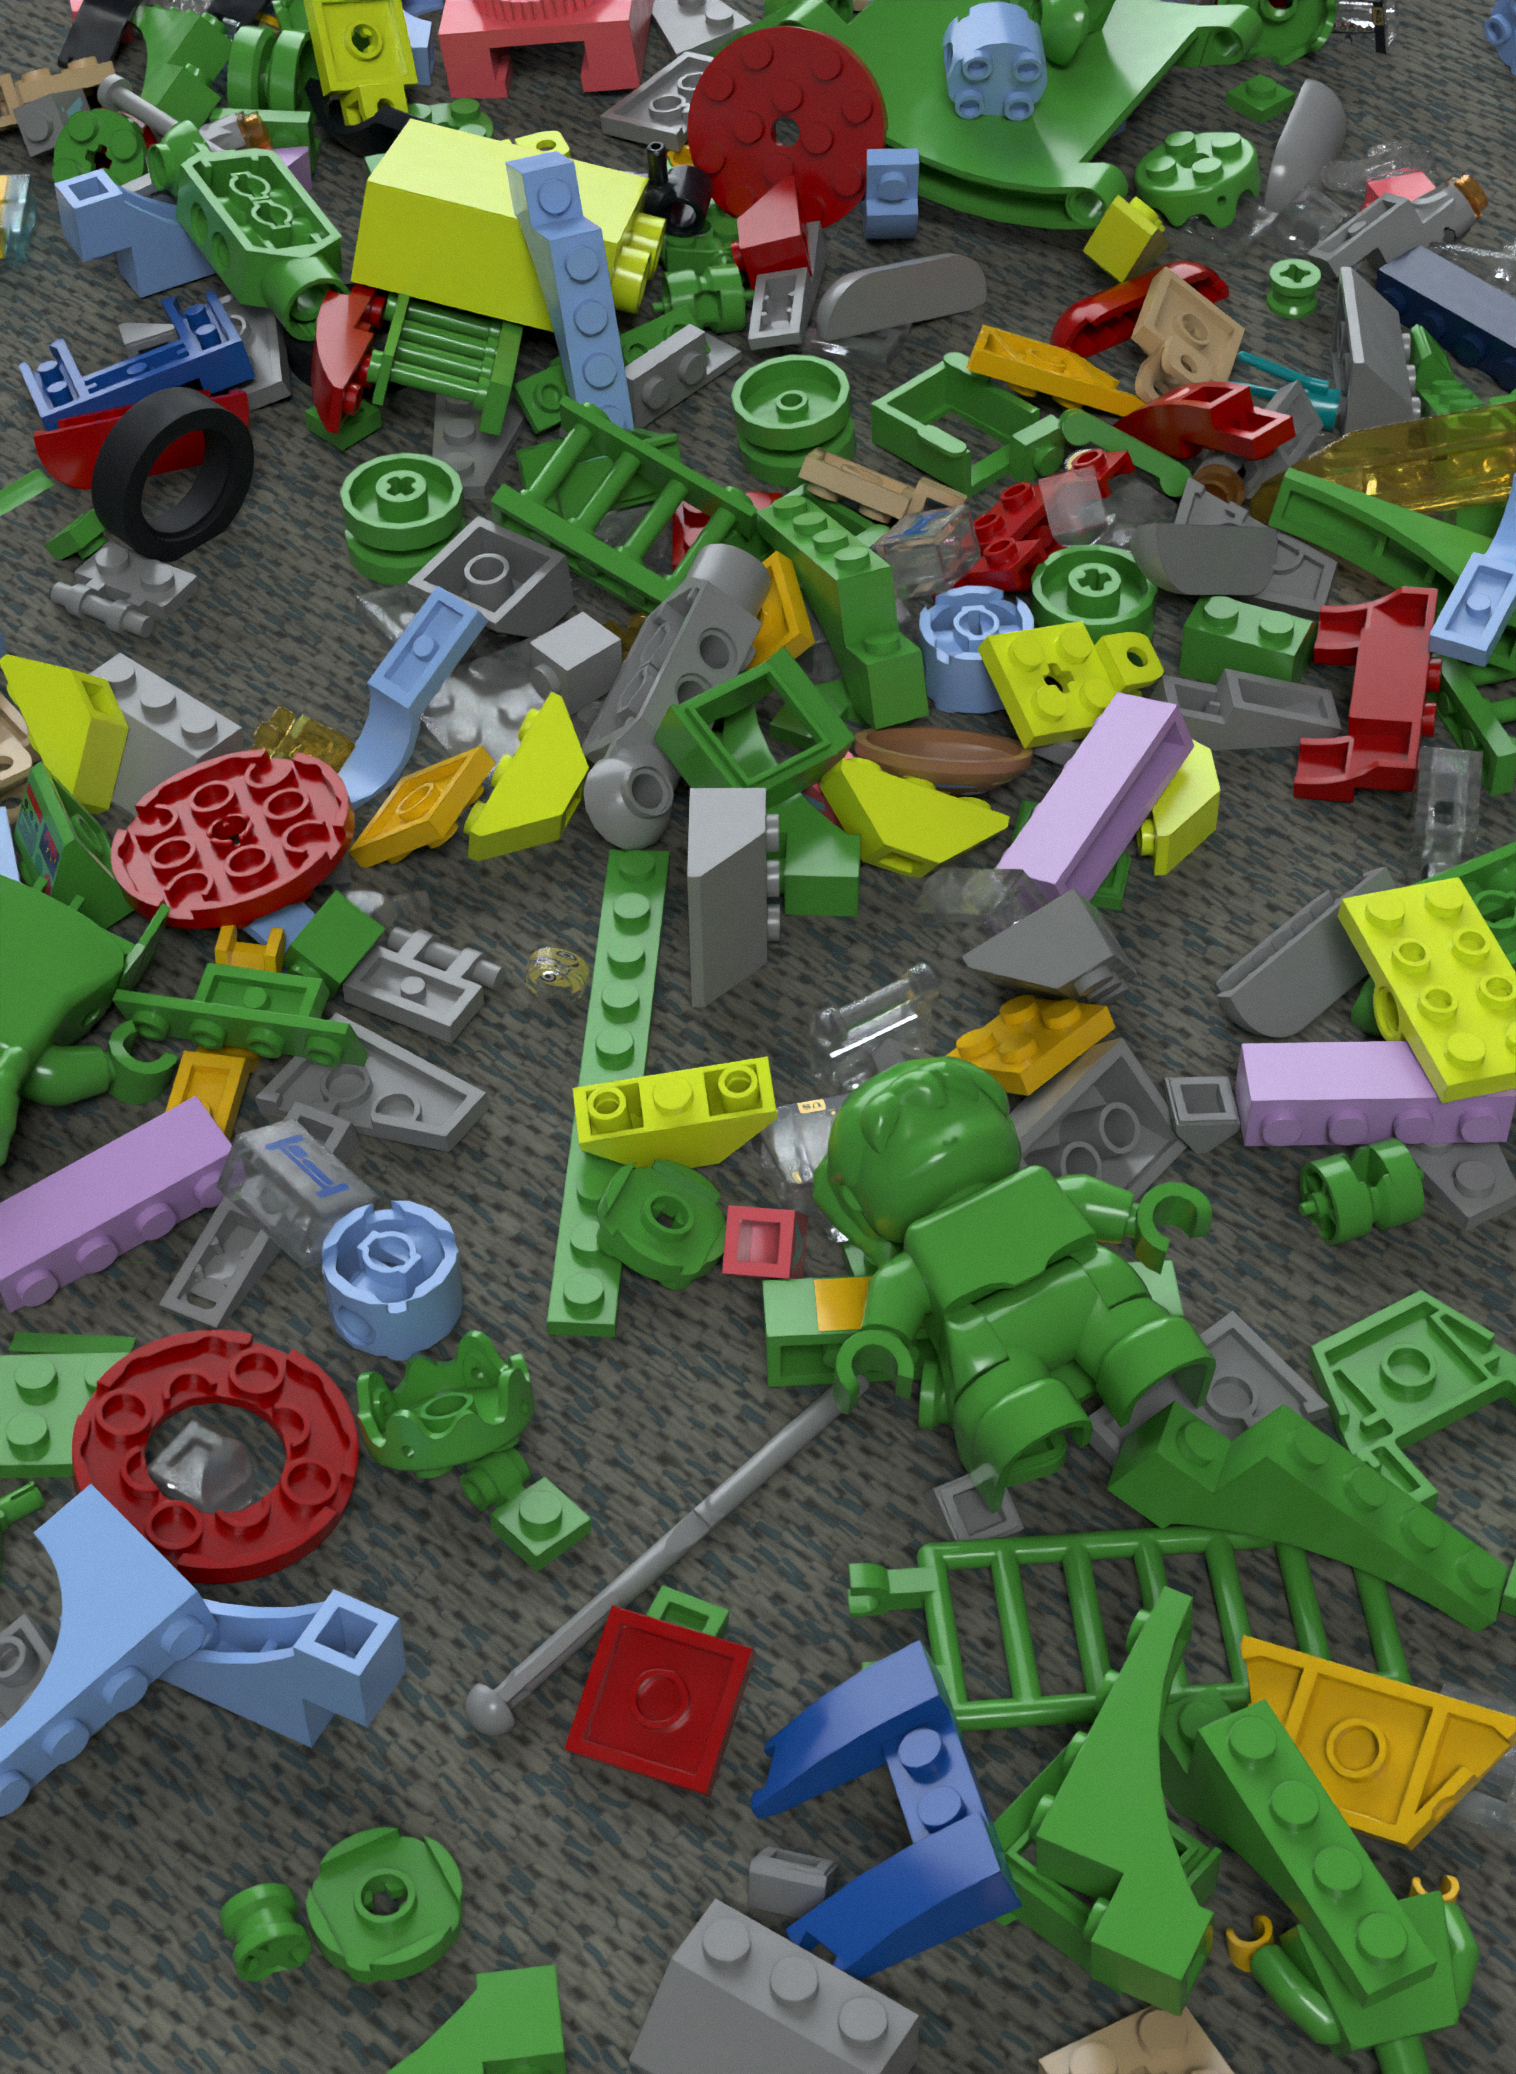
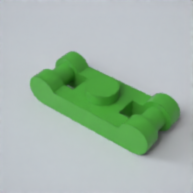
[1058,408,1192,497]

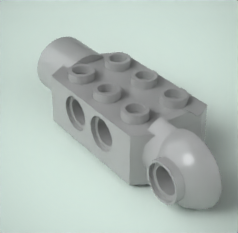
[581,544,772,850]

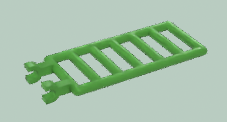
[847,1525,1412,1732]

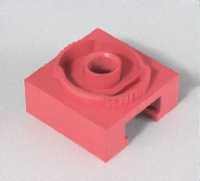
[438,0,653,99]

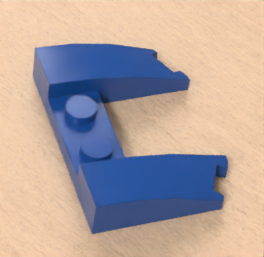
[18,290,256,431]
[750,1640,1022,1981]

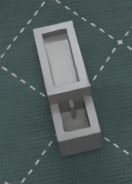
[1149,668,1342,751]

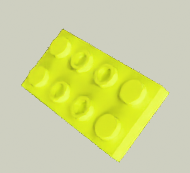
[1337,877,1516,1103]

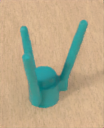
[1228,351,1341,439]

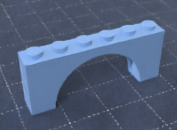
[0,1484,218,1817]

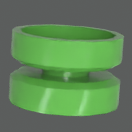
[227,25,320,127]
[731,355,857,488]
[340,453,466,586]
[1030,544,1158,667]

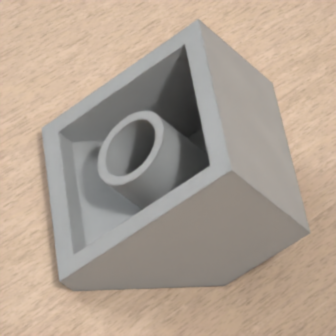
[407,516,575,638]

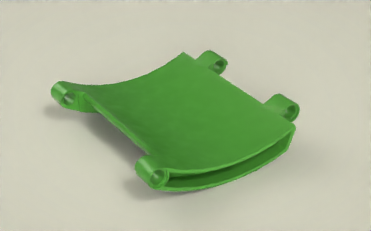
[777,0,1263,230]

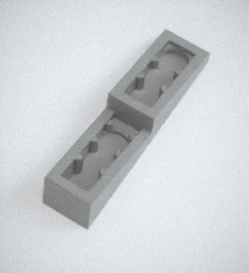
[748,221,829,350]
[159,1101,361,1330]

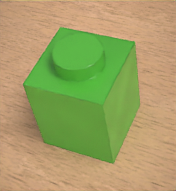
[283,890,385,1001]

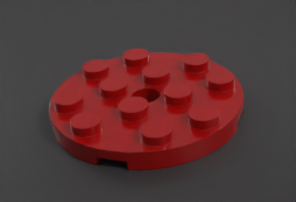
[687,26,889,229]
[110,749,355,929]

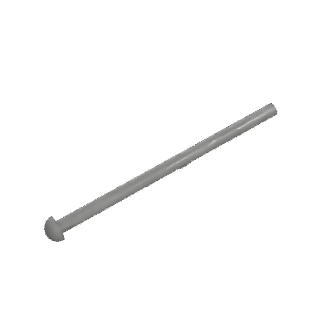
[465,1375,870,1736]

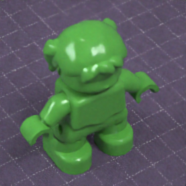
[0,874,178,1167]
[813,1056,1216,1513]

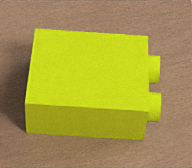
[351,118,667,332]

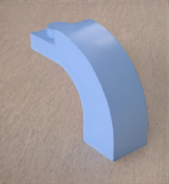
[862,148,919,239]

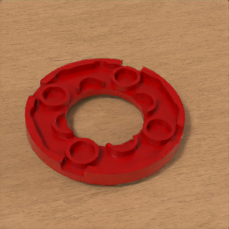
[72,1330,359,1584]

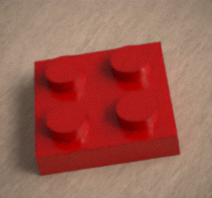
[564,1605,756,1798]

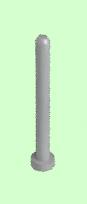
[97,74,225,152]

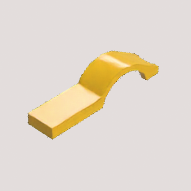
[165,925,286,1142]

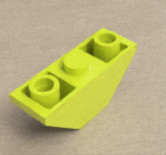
[1083,195,1169,283]
[0,654,129,815]
[463,691,589,861]
[1136,739,1221,876]
[820,758,1010,878]
[572,1056,778,1168]

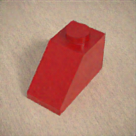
[731,175,813,291]

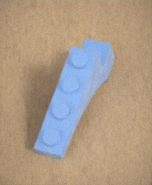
[505,151,634,430]
[54,169,217,298]
[59,1589,407,1748]

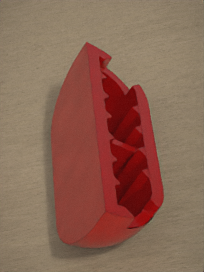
[1050,261,1229,359]
[33,389,249,490]

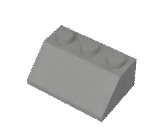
[1330,267,1421,447]
[89,653,245,819]
[687,788,780,1007]
[962,888,1138,1006]
[1008,1037,1188,1202]
[629,1898,919,2074]

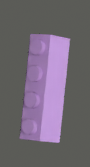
[995,692,1195,913]
[1235,1041,1516,1147]
[0,1096,244,1313]

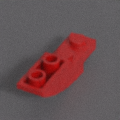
[311,283,388,434]
[1113,381,1296,461]

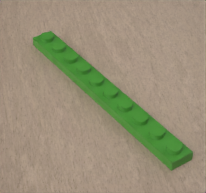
[547,849,670,1337]

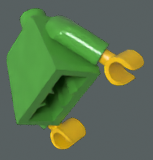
[1226,1875,1480,2074]

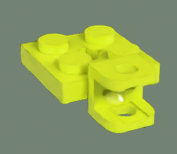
[303,0,418,126]
[977,621,1164,749]

